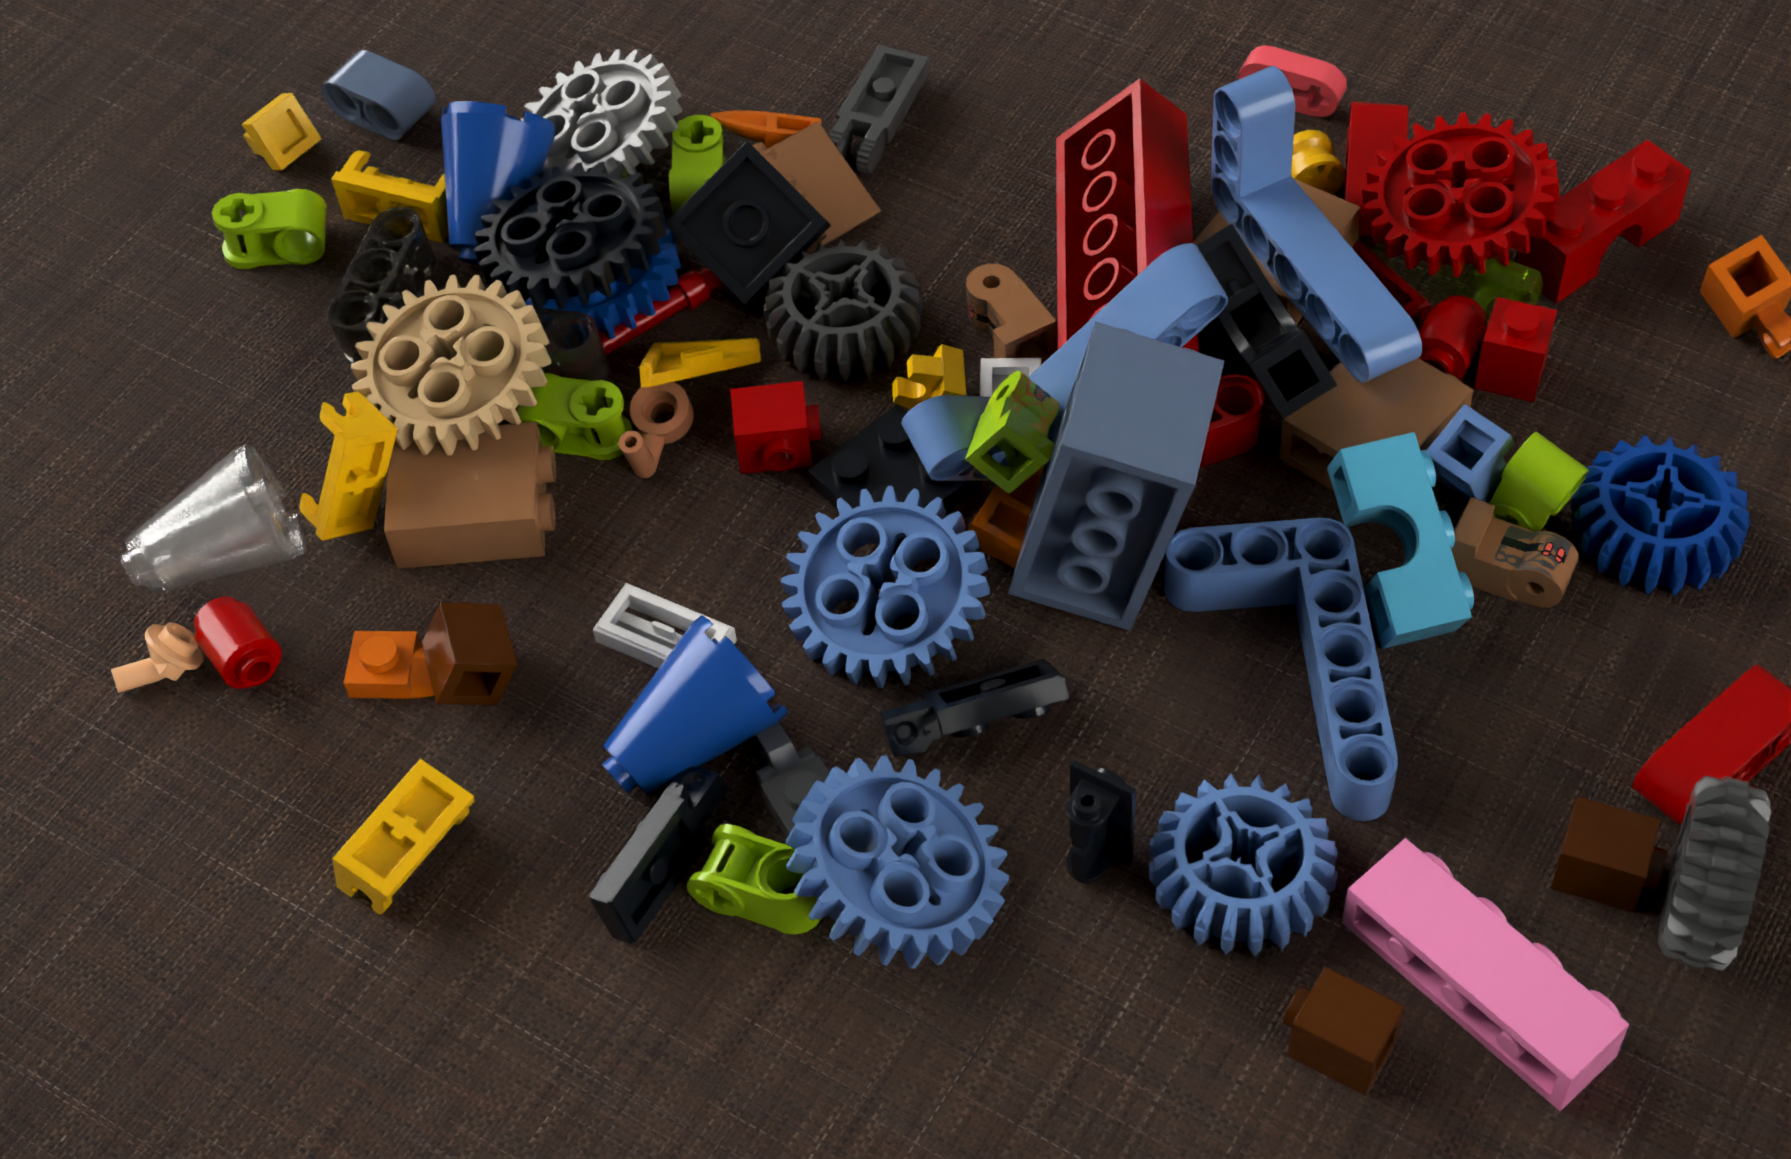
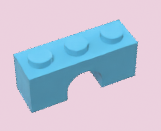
[1327,432,1474,649]

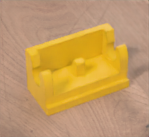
[331,150,449,243]
[299,391,398,541]
[332,758,474,914]

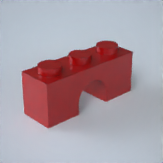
[1513,139,1692,304]

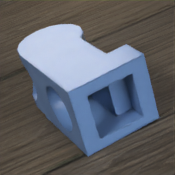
[1427,404,1514,503]

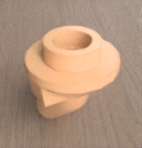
[111,622,204,693]

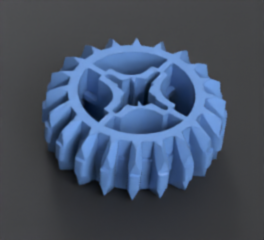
[1149,773,1338,957]

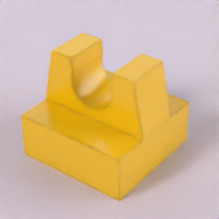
[242,93,322,170]
[892,344,967,410]

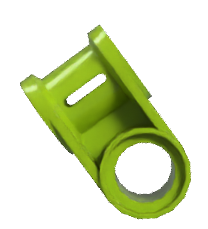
[669,114,726,216]
[212,189,327,269]
[511,373,633,460]
[1489,432,1590,532]
[687,824,822,935]

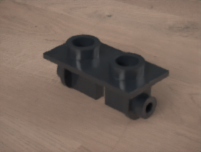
[1066,760,1136,884]

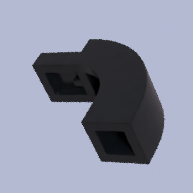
[1197,223,1337,419]

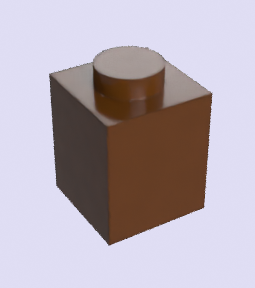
[421,602,518,705]
[1551,796,1667,913]
[1283,967,1405,1096]

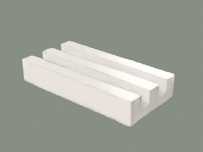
[593,583,737,669]

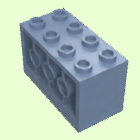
[1008,322,1224,631]

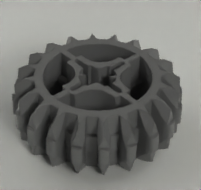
[764,238,923,383]
[1657,775,1771,971]

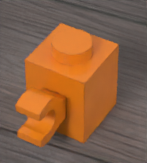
[1700,235,1791,360]

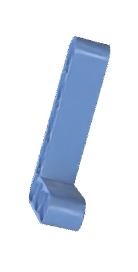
[1211,66,1422,383]
[901,243,1228,481]
[1164,518,1398,821]

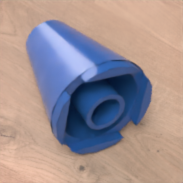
[441,101,556,265]
[601,615,788,795]

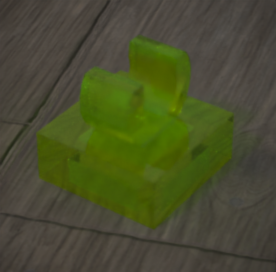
[1474,258,1544,312]

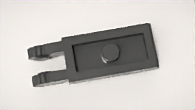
[829,45,931,174]

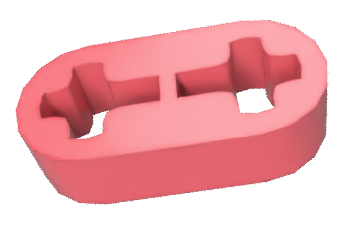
[1238,45,1347,117]

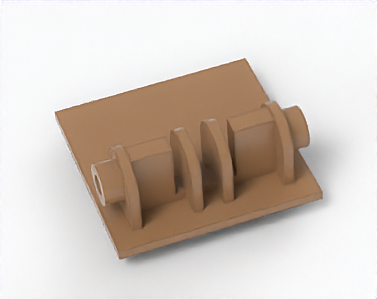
[753,121,881,254]

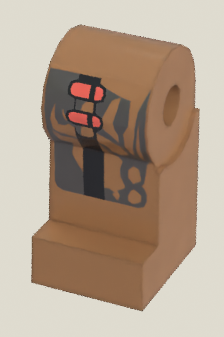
[966,264,1058,365]
[1451,497,1579,608]

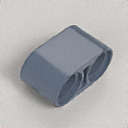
[321,50,436,141]

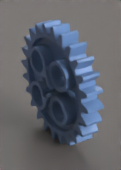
[781,486,990,688]
[786,756,1009,969]

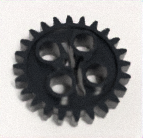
[474,162,666,310]

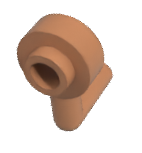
[619,382,694,478]

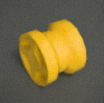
[1291,130,1345,195]

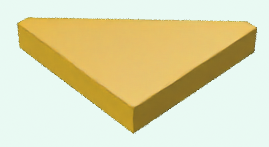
[639,338,761,388]

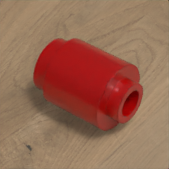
[1419,295,1487,380]
[194,596,282,689]

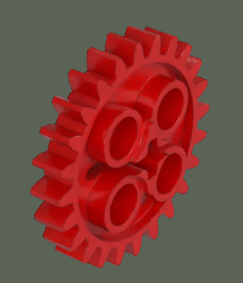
[1362,112,1560,277]

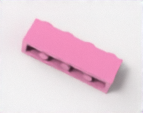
[1342,838,1629,1111]

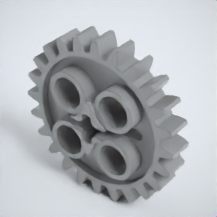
[521,49,682,180]

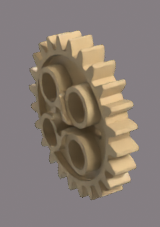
[351,275,551,456]

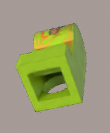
[965,370,1060,494]

